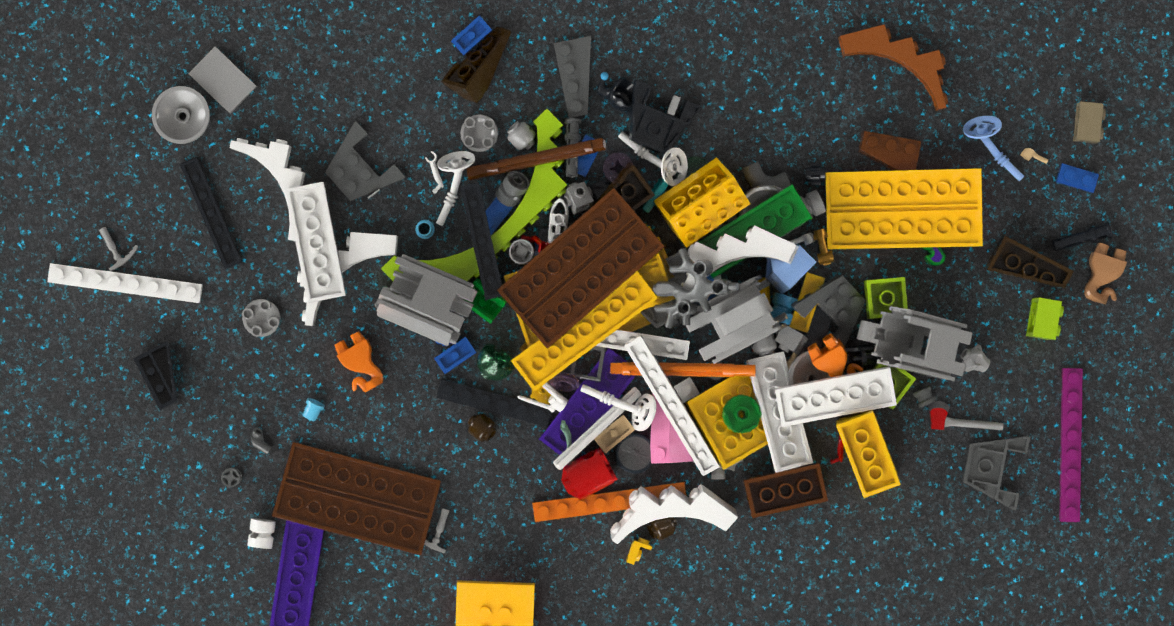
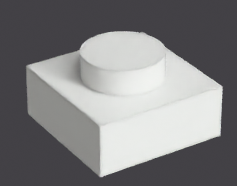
[673,377,700,403]

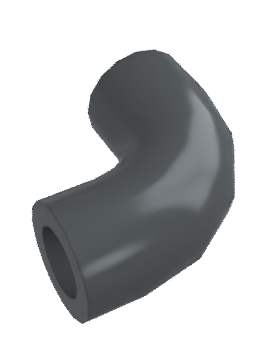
[741,162,791,189]

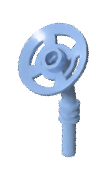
[963,116,1024,181]

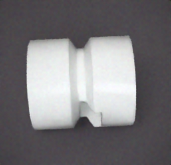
[247,518,276,549]

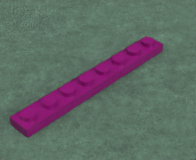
[1059,368,1083,522]

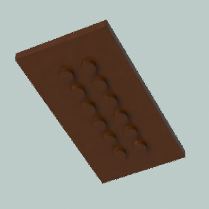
[497,188,665,349]
[272,442,441,556]

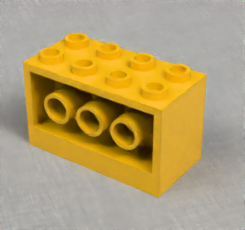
[653,157,750,248]
[836,410,901,498]

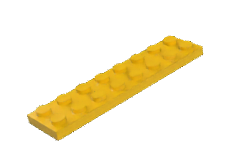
[511,271,658,392]

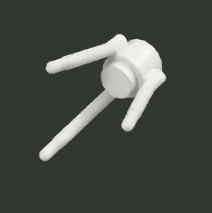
[518,382,568,412]

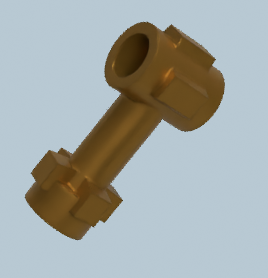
[813,229,834,266]

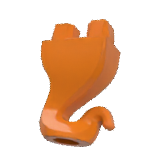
[335,331,383,393]
[808,333,863,377]

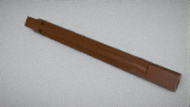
[467,138,606,180]

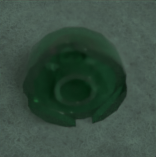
[477,344,515,381]

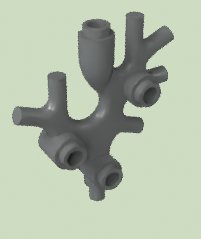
[653,248,740,329]

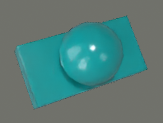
[640,177,668,213]

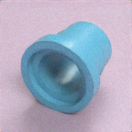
[415,220,435,239]
[302,398,325,421]

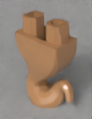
[1084,243,1127,304]

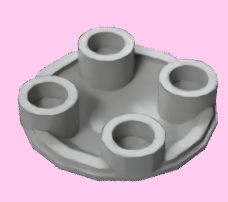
[460,114,498,152]
[242,299,280,337]

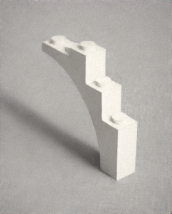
[230,138,305,241]
[681,225,799,290]
[297,232,398,326]
[610,484,738,544]

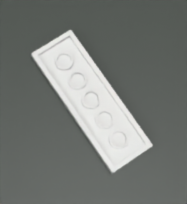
[285,182,346,303]
[746,351,813,473]
[775,366,897,427]

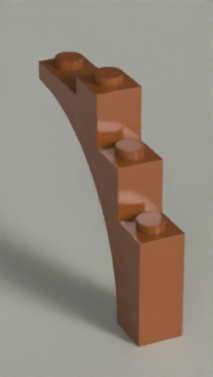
[838,24,948,111]

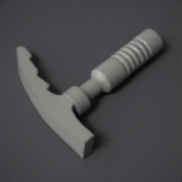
[99,227,138,272]
[425,508,449,553]

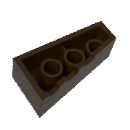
[592,162,655,210]
[985,234,1074,288]

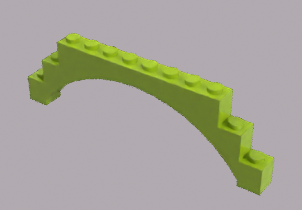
[381,109,567,282]

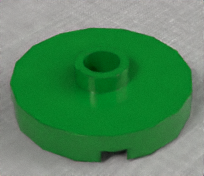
[722,395,761,434]

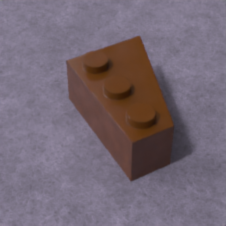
[858,131,921,170]

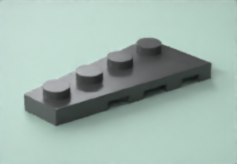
[554,36,591,118]

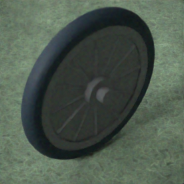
[615,433,653,474]

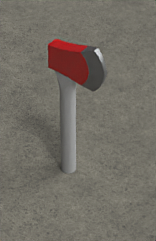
[928,401,1003,430]

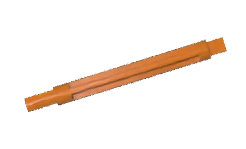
[610,362,756,377]

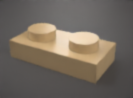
[594,415,635,453]

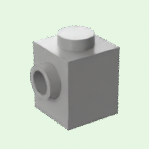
[775,325,808,355]

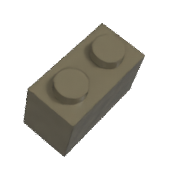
[1073,101,1106,144]

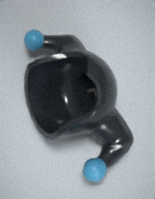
[597,72,649,118]

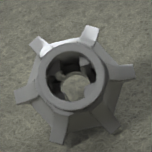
[961,344,990,372]

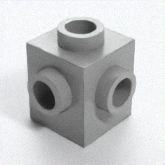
[564,182,594,215]

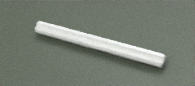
[553,387,641,470]

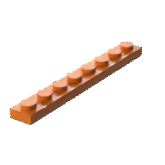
[532,482,686,522]

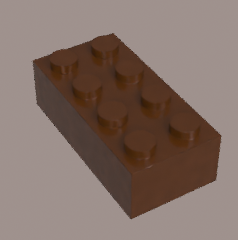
[743,462,828,518]

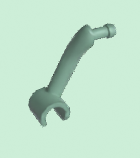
[560,420,574,462]

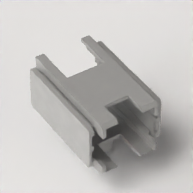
[375,254,477,346]
[686,275,788,364]
[857,306,972,381]

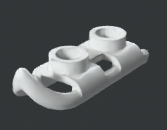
[547,198,569,243]

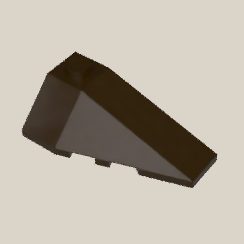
[441,27,511,103]

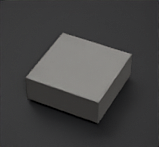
[667,95,681,117]

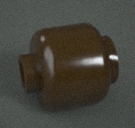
[468,413,497,442]
[647,517,677,540]

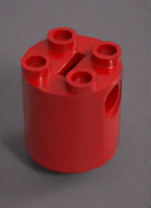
[561,448,618,500]

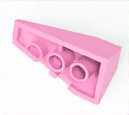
[650,393,693,463]

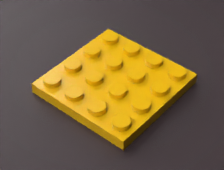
[685,376,768,470]

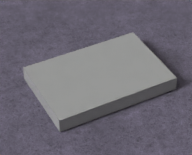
[188,47,257,114]

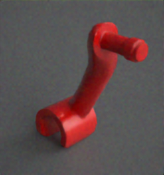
[521,235,550,253]
[830,435,844,464]

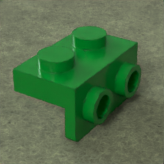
[463,278,507,324]

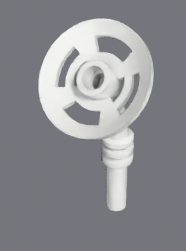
[618,131,688,186]
[436,151,475,226]
[580,384,656,431]

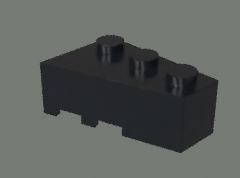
[133,341,178,411]

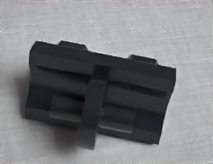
[845,344,877,367]

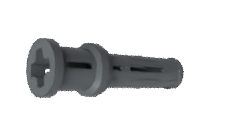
[564,118,581,178]

